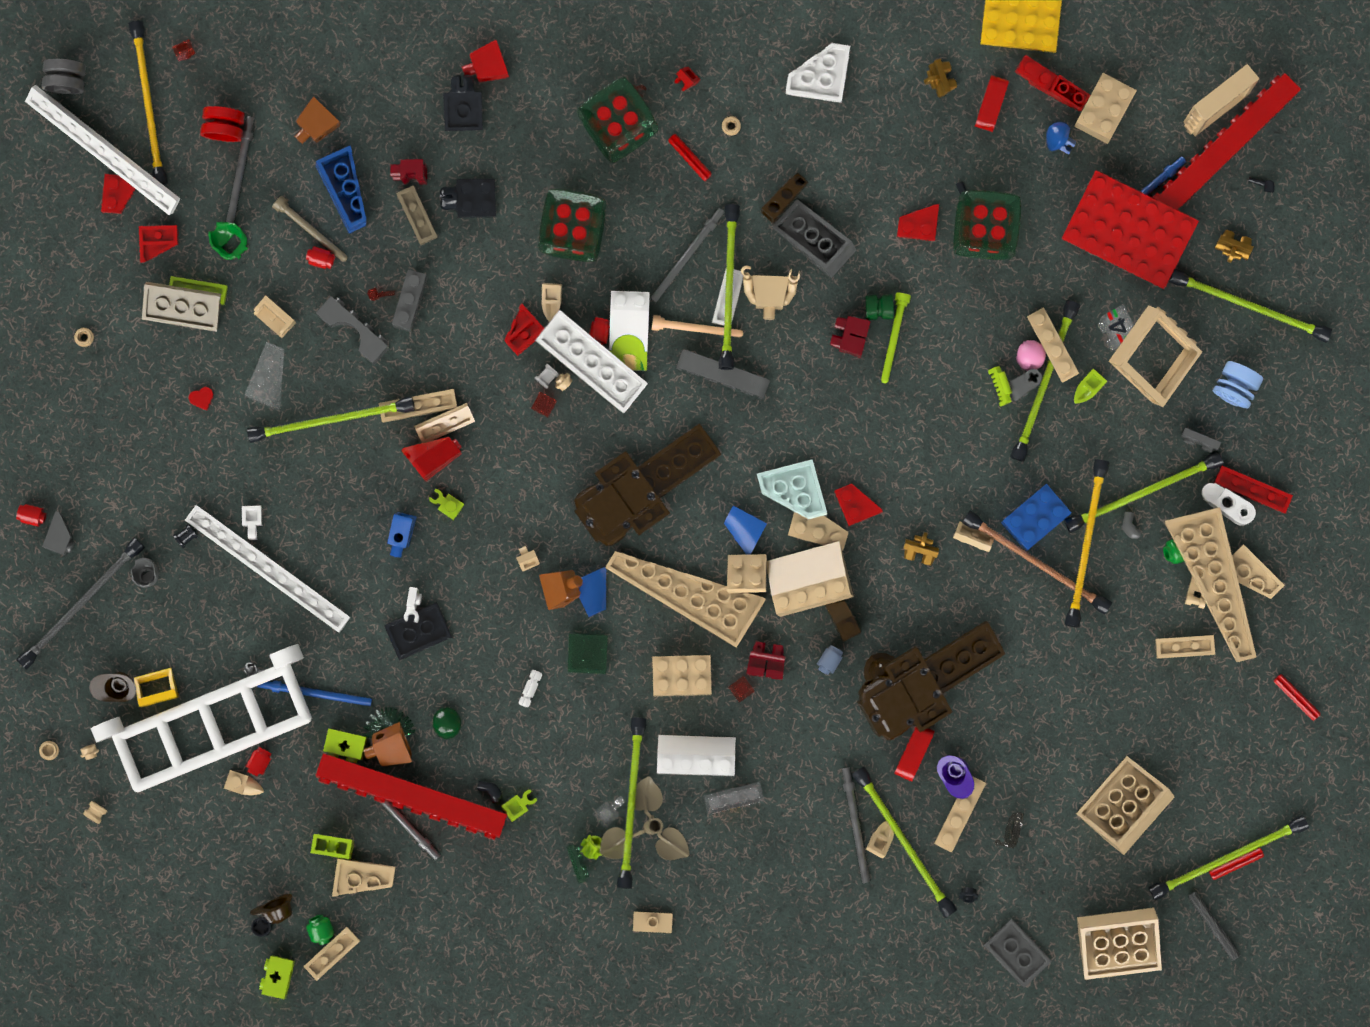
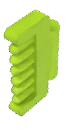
[988,366,1012,406]

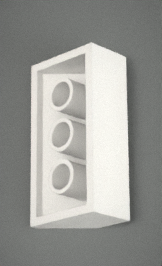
[657,735,736,776]

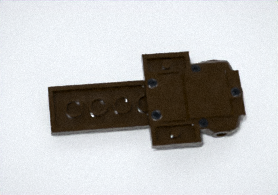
[574,423,722,546]
[857,621,1005,740]

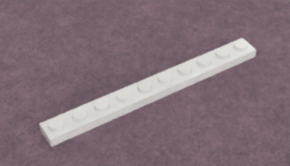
[25,85,180,215]
[185,505,351,633]

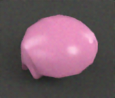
[1016,340,1046,371]

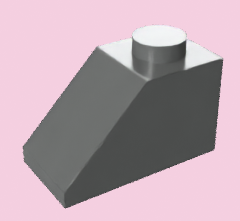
[42,511,75,556]

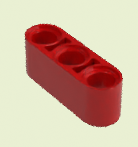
[975,75,1009,132]
[894,726,935,782]

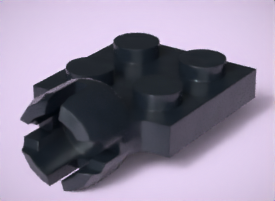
[443,75,483,131]
[440,179,496,218]

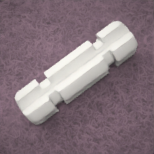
[519,670,542,707]

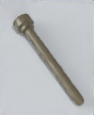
[272,196,347,261]

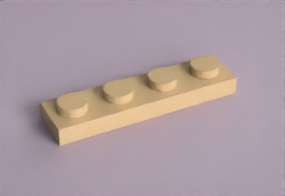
[1027,307,1079,383]
[379,389,457,423]
[934,776,986,852]

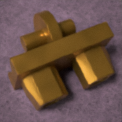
[923,59,957,98]
[1215,230,1254,263]
[904,532,939,566]

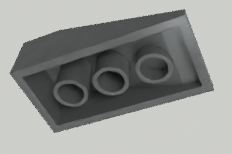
[772,199,856,278]

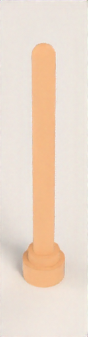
[652,315,743,337]

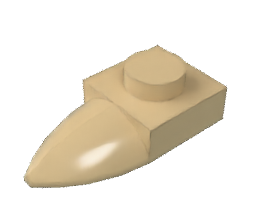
[542,283,562,322]
[224,770,264,795]
[866,821,894,858]

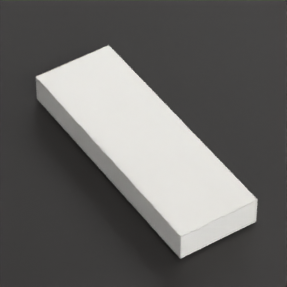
[712,269,744,326]

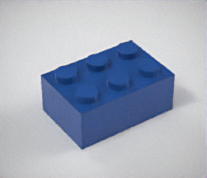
[1001,484,1071,551]

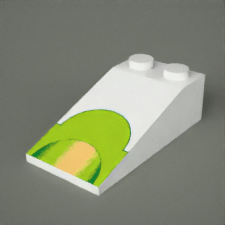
[609,291,650,371]

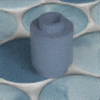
[817,645,843,675]

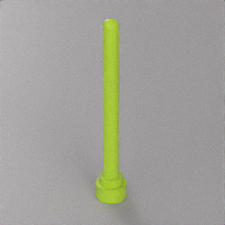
[881,292,911,383]

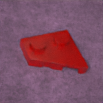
[101,174,135,214]
[139,225,179,263]
[504,304,544,356]

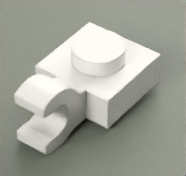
[242,506,262,540]
[404,587,422,623]

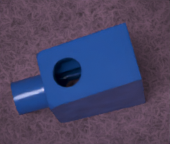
[387,512,417,558]

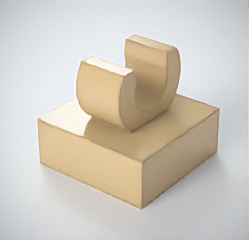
[517,546,540,572]

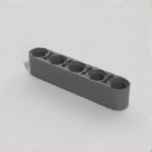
[676,350,770,399]

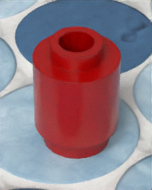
[306,246,335,270]
[589,317,610,345]
[16,504,47,527]
[246,747,272,777]

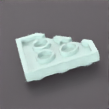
[757,460,827,519]

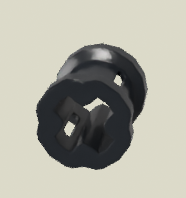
[173,524,198,548]

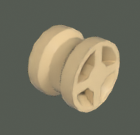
[83,801,107,824]

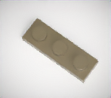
[396,186,438,246]

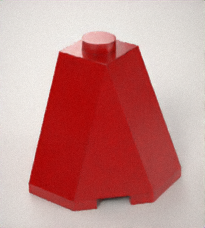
[401,437,462,482]

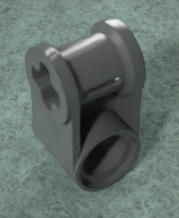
[1009,369,1042,402]

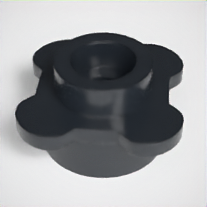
[959,887,979,903]

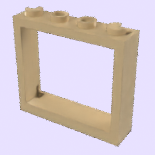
[1184,64,1259,137]
[1109,305,1202,407]

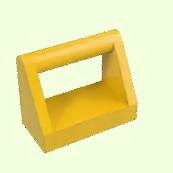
[134,668,179,707]

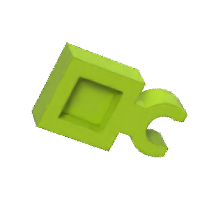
[429,489,464,520]
[501,790,537,822]

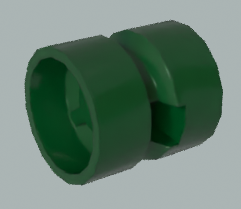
[865,295,894,320]

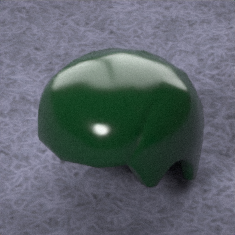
[432,708,461,739]

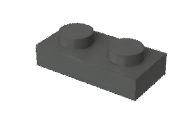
[1181,428,1221,453]

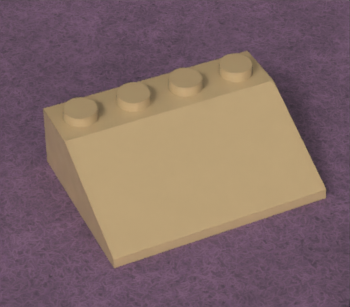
[767,541,854,617]
[1076,756,1174,855]
[1077,908,1162,980]

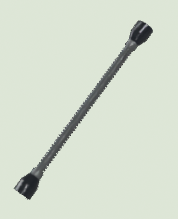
[16,537,146,670]

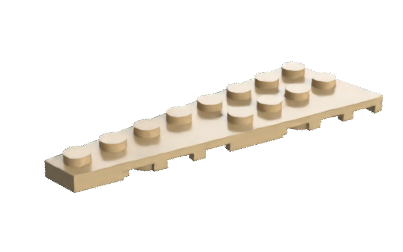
[1165,507,1257,662]
[605,551,766,648]

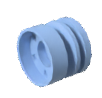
[1213,361,1263,409]

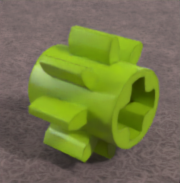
[580,835,602,860]

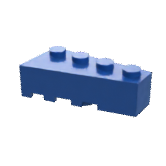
[316,146,366,233]

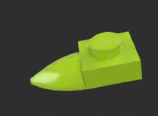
[1074,369,1107,404]

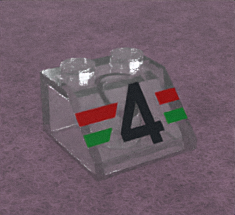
[1098,305,1134,353]

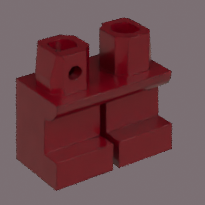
[390,159,427,185]
[830,316,871,358]
[746,641,785,680]

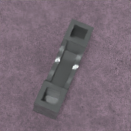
[316,296,389,365]

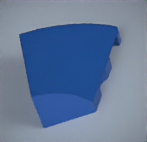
[724,506,767,555]
[579,567,606,618]

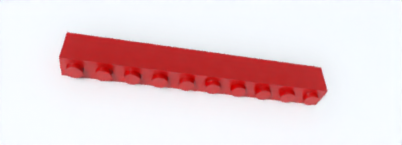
[1153,73,1301,210]
[316,753,507,840]

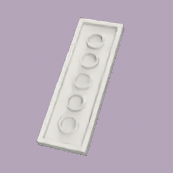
[535,311,648,413]

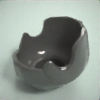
[130,557,159,588]

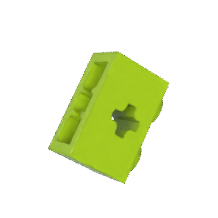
[323,729,368,763]
[311,834,354,859]
[260,955,295,999]

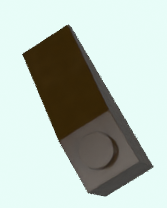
[825,600,861,642]

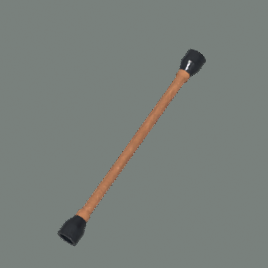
[962,510,1112,615]

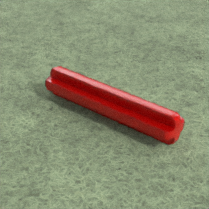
[668,134,711,181]
[1274,674,1320,720]
[1209,848,1264,880]

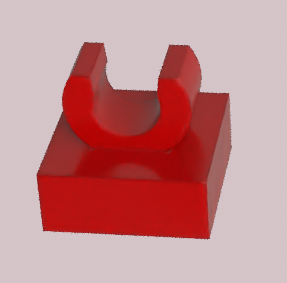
[675,66,701,91]

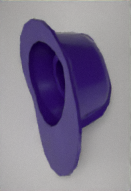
[937,755,974,799]

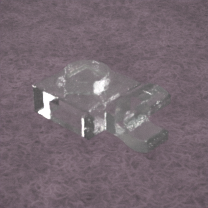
[593,796,626,828]

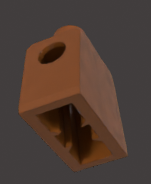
[294,97,341,144]
[539,570,583,610]
[364,722,412,766]

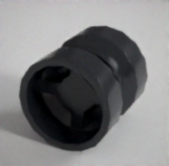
[251,917,272,937]

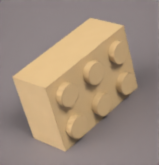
[1074,73,1137,144]
[652,655,711,696]

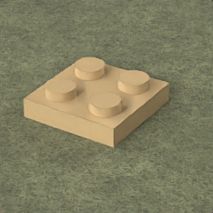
[727,554,767,593]

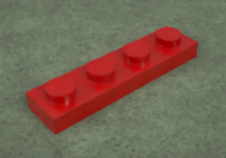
[1214,466,1293,514]

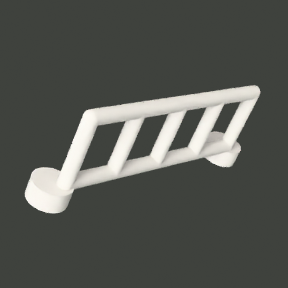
[91,644,312,792]

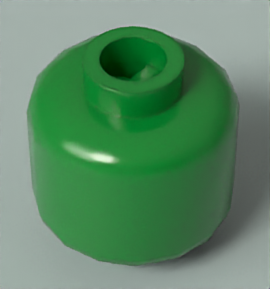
[1163,539,1184,564]
[306,915,334,945]

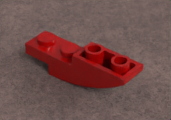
[1015,55,1091,112]

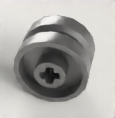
[41,59,86,94]

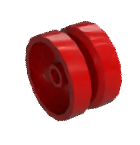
[200,106,245,142]

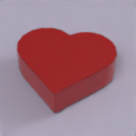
[189,387,214,411]

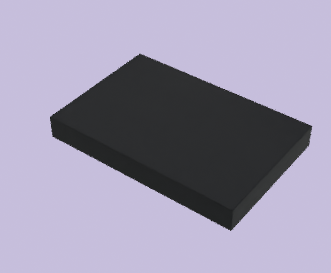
[384,602,452,661]

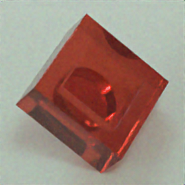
[172,40,196,62]
[531,392,557,418]
[728,676,755,703]

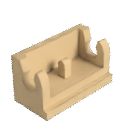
[254,295,296,338]

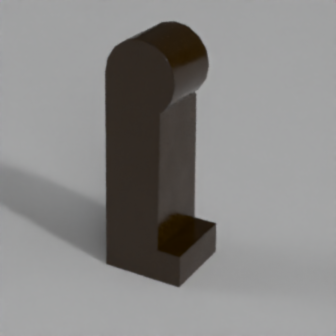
[761,173,809,224]

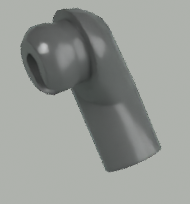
[1122,512,1141,539]
[244,662,269,676]

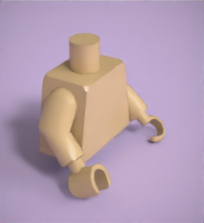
[741,266,801,320]

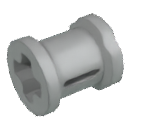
[534,364,559,389]

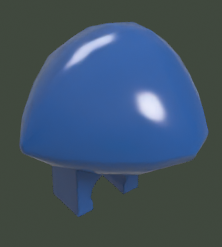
[1046,122,1076,154]

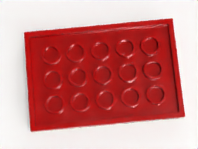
[1061,170,1199,289]

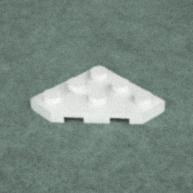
[785,43,850,103]

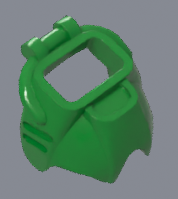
[208,222,248,260]

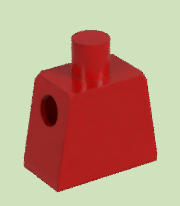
[462,40,509,82]

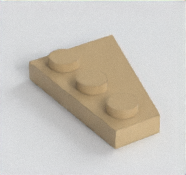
[788,512,848,551]
[1232,544,1285,599]
[332,858,396,897]

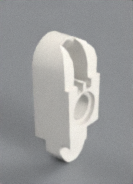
[1202,483,1256,525]

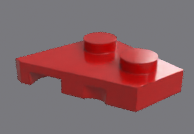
[897,204,939,241]
[834,484,883,526]

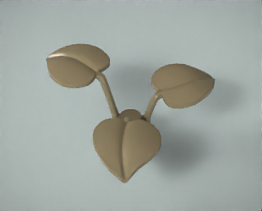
[599,777,689,860]

